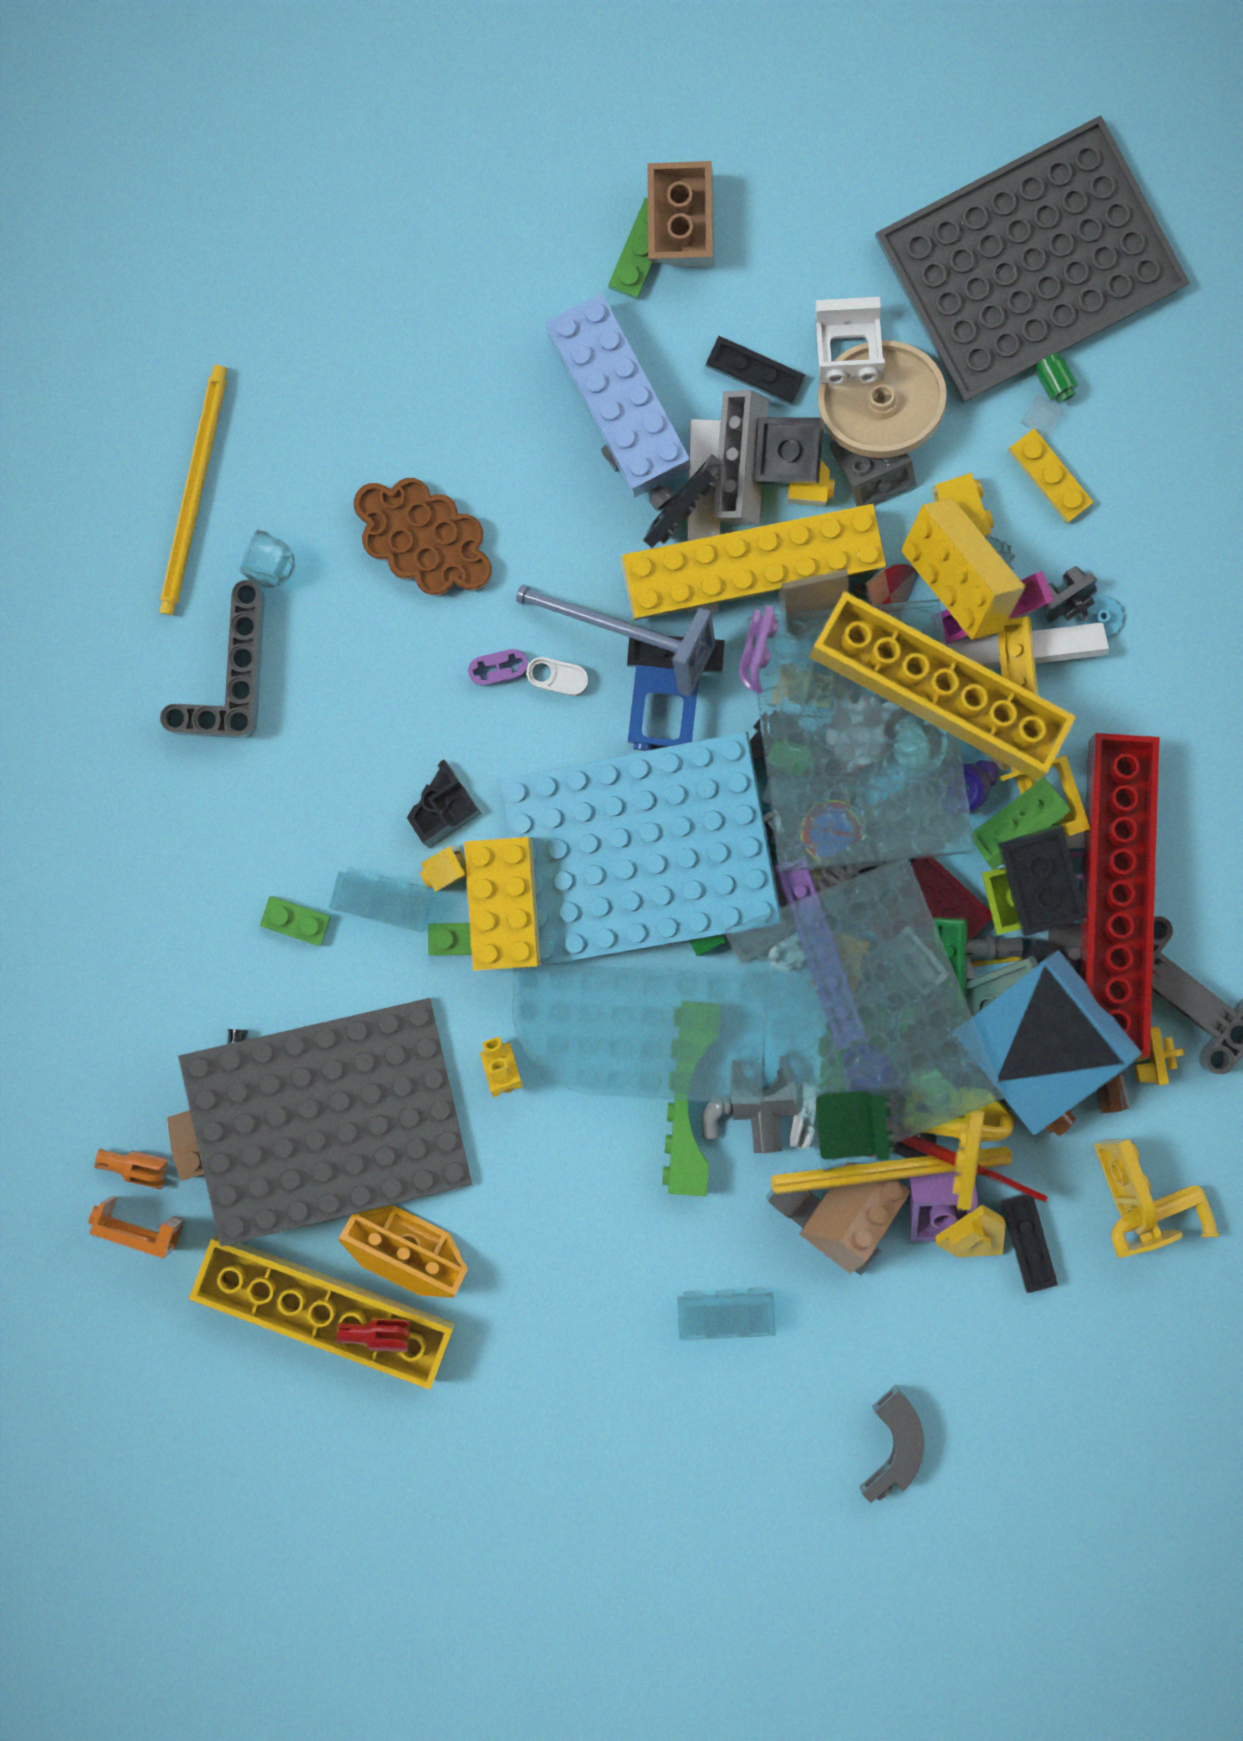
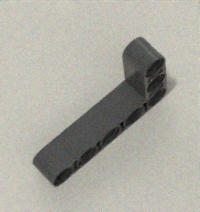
[160,580,265,738]

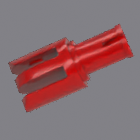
[337,1318,411,1352]

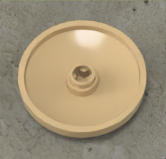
[818,340,946,458]

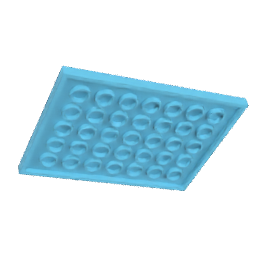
[499,732,782,967]

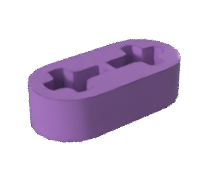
[468,649,528,686]

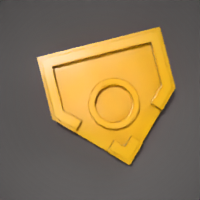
[935,1205,1006,1258]

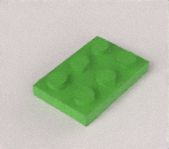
[968,777,1071,870]

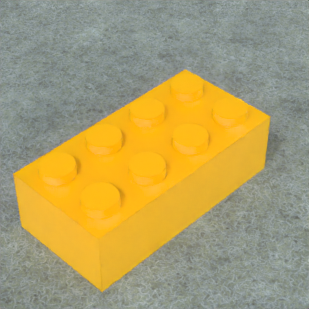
[901,497,1025,640]
[464,837,541,971]

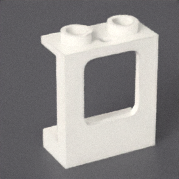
[815,297,885,385]

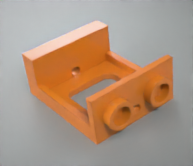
[88,1196,185,1259]

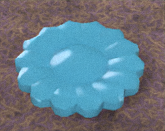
[1080,595,1124,638]

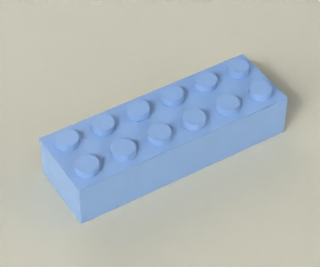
[545,293,691,498]

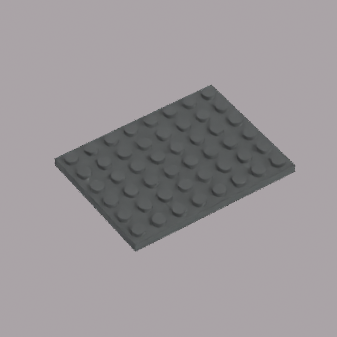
[875,115,1190,403]
[178,998,472,1247]

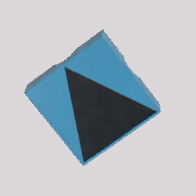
[953,950,1142,1135]

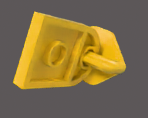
[901,1087,1015,1210]
[1093,1139,1220,1258]

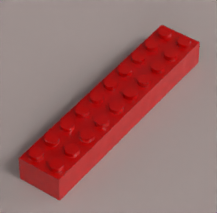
[1080,733,1160,1061]

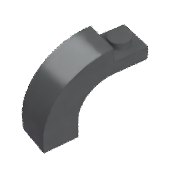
[859,1385,924,1503]

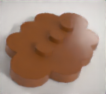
[354,478,492,596]

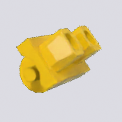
[1134,1026,1185,1086]
[480,1037,523,1098]

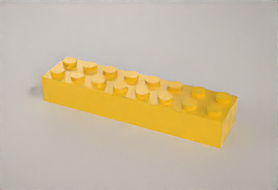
[620,504,886,621]
[809,591,1076,781]
[189,1234,455,1390]

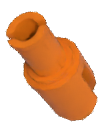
[94,1148,168,1190]

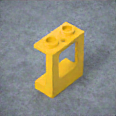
[1000,755,1090,837]

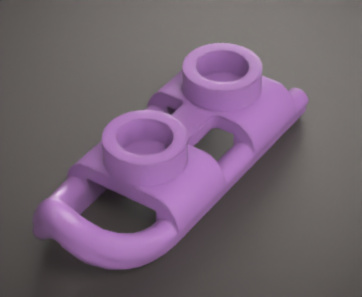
[739,605,779,694]

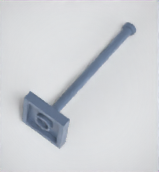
[516,584,716,697]

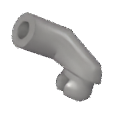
[702,1096,732,1139]

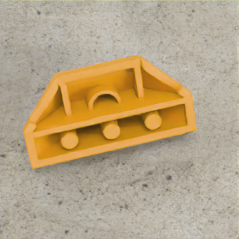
[338,1205,468,1298]

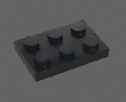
[643,454,721,549]
[997,824,1086,937]

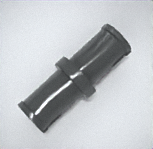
[967,935,1023,961]

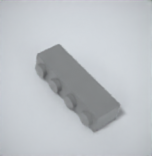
[713,390,769,525]

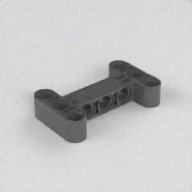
[1152,916,1243,1075]

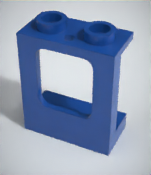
[628,665,699,751]

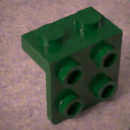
[815,1088,895,1161]

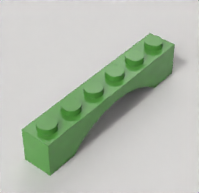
[662,1000,721,1197]

